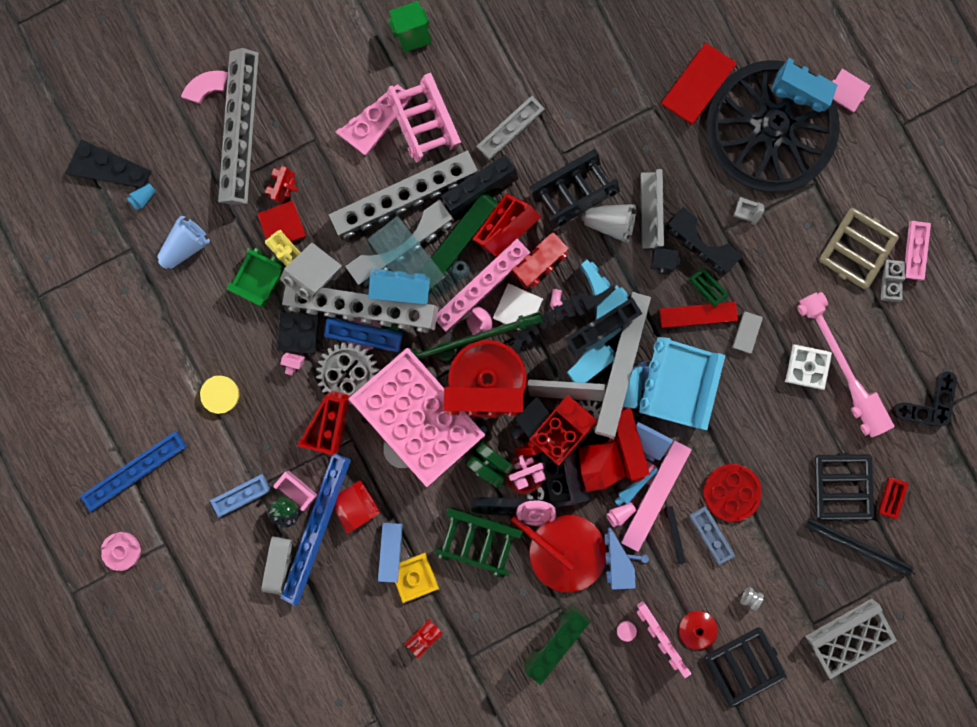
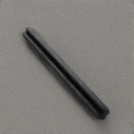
[805,518,913,576]

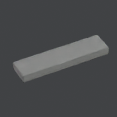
[476,96,545,161]
[528,380,606,401]

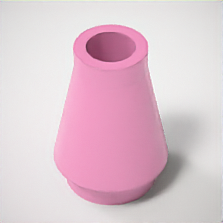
[606,502,636,528]

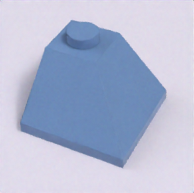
[635,422,673,462]

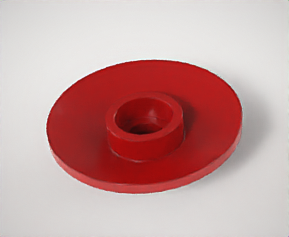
[679,611,718,650]

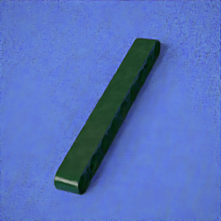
[381,192,499,332]

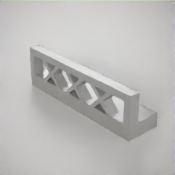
[640,169,664,249]

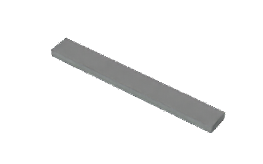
[595,292,651,439]

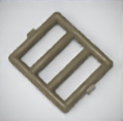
[819,208,899,289]

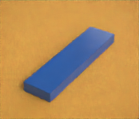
[324,317,403,353]

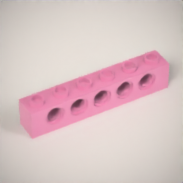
[436,239,530,333]

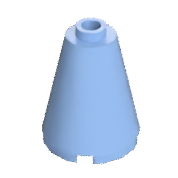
[157,216,210,269]

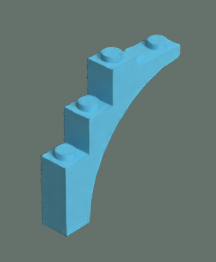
[567,260,628,383]

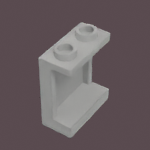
[280,243,342,303]

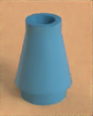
[127,183,156,210]

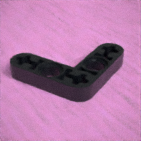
[893,371,957,426]

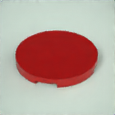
[703,464,761,522]

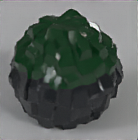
[269,497,300,528]

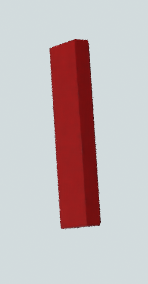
[659,302,738,328]

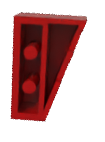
[473,193,541,257]
[297,391,351,455]

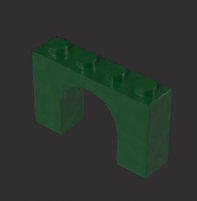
[524,603,590,686]

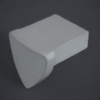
[733,197,764,225]

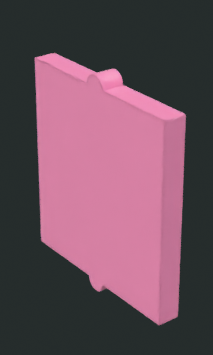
[832,69,870,113]

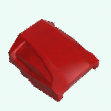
[333,480,381,534]

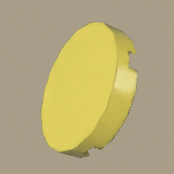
[200,376,240,414]

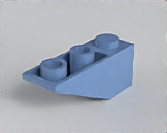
[605,527,635,589]

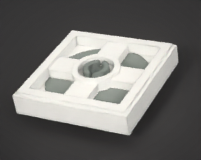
[785,344,832,390]

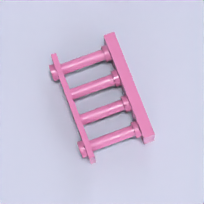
[385,73,461,163]

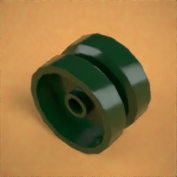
[465,441,515,489]

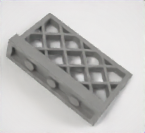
[805,598,897,679]

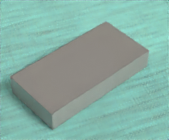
[732,311,763,354]

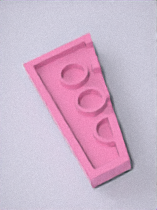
[336,84,413,156]
[637,601,691,678]

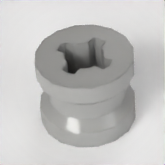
[740,587,764,611]

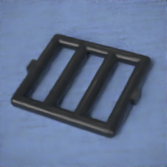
[815,453,874,522]
[704,627,787,707]

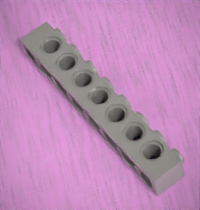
[218,48,259,205]
[329,150,478,239]
[282,286,439,333]

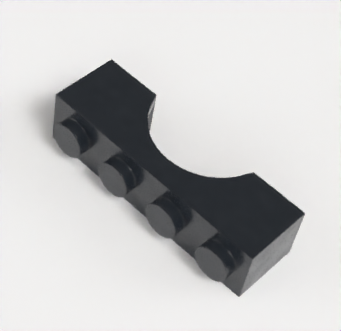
[441,155,519,219]
[666,207,743,275]
[564,297,643,356]

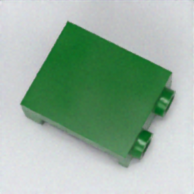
[227,248,285,308]

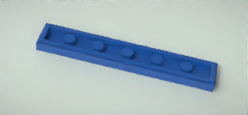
[80,431,187,512]

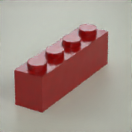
[444,387,523,416]

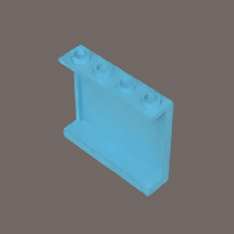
[639,337,725,430]

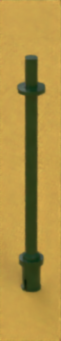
[412,311,543,362]

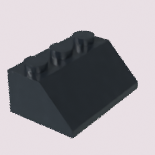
[535,446,590,507]

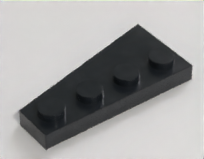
[65,139,152,188]

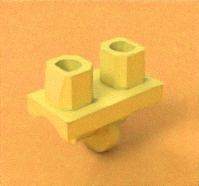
[265,230,300,267]

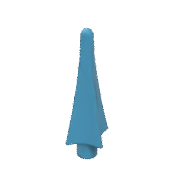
[615,468,658,506]

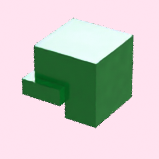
[388,1,432,53]

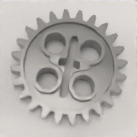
[316,342,379,405]

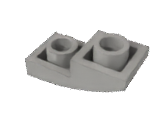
[881,260,905,302]

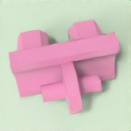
[509,455,546,490]

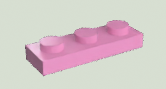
[905,221,931,281]

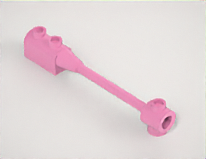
[797,292,895,437]

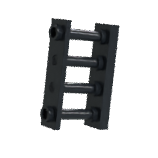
[529,149,620,229]

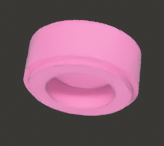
[617,621,637,641]

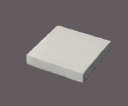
[493,284,543,331]

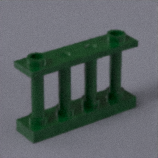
[434,507,522,578]

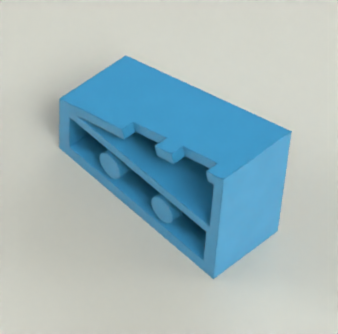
[771,58,838,112]
[368,268,430,304]

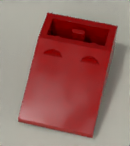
[529,395,598,465]

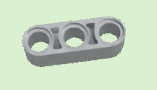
[261,537,292,595]

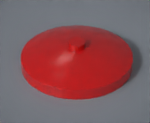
[448,340,527,418]
[529,514,607,592]

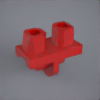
[265,166,298,204]
[404,619,443,658]

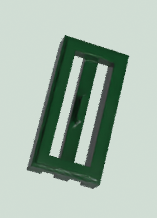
[688,267,729,308]

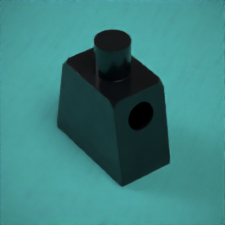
[510,397,550,441]

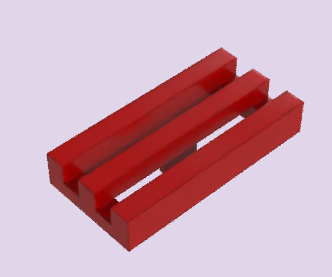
[877,477,909,520]

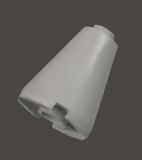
[582,204,636,243]

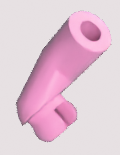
[550,289,568,316]

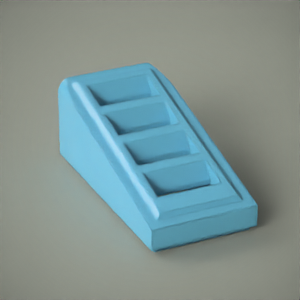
[623,366,643,408]

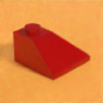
[579,440,626,492]

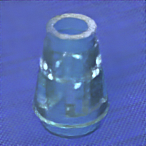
[451,260,470,279]

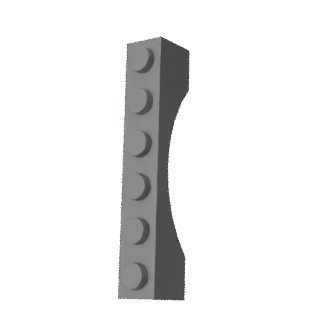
[345,200,453,287]

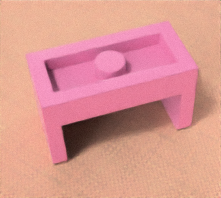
[273,471,318,511]

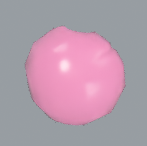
[466,307,492,335]

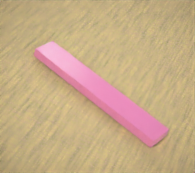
[621,440,692,552]

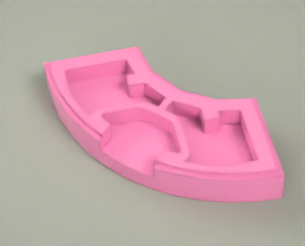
[181,71,228,104]

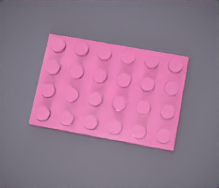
[348,348,485,488]

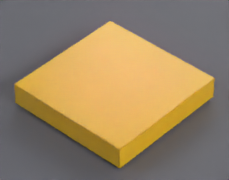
[395,552,439,603]

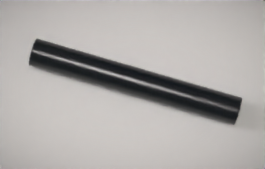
[665,506,686,564]

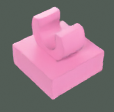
[281,352,305,376]

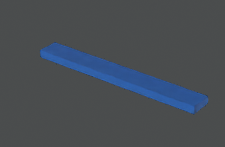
[281,453,351,605]

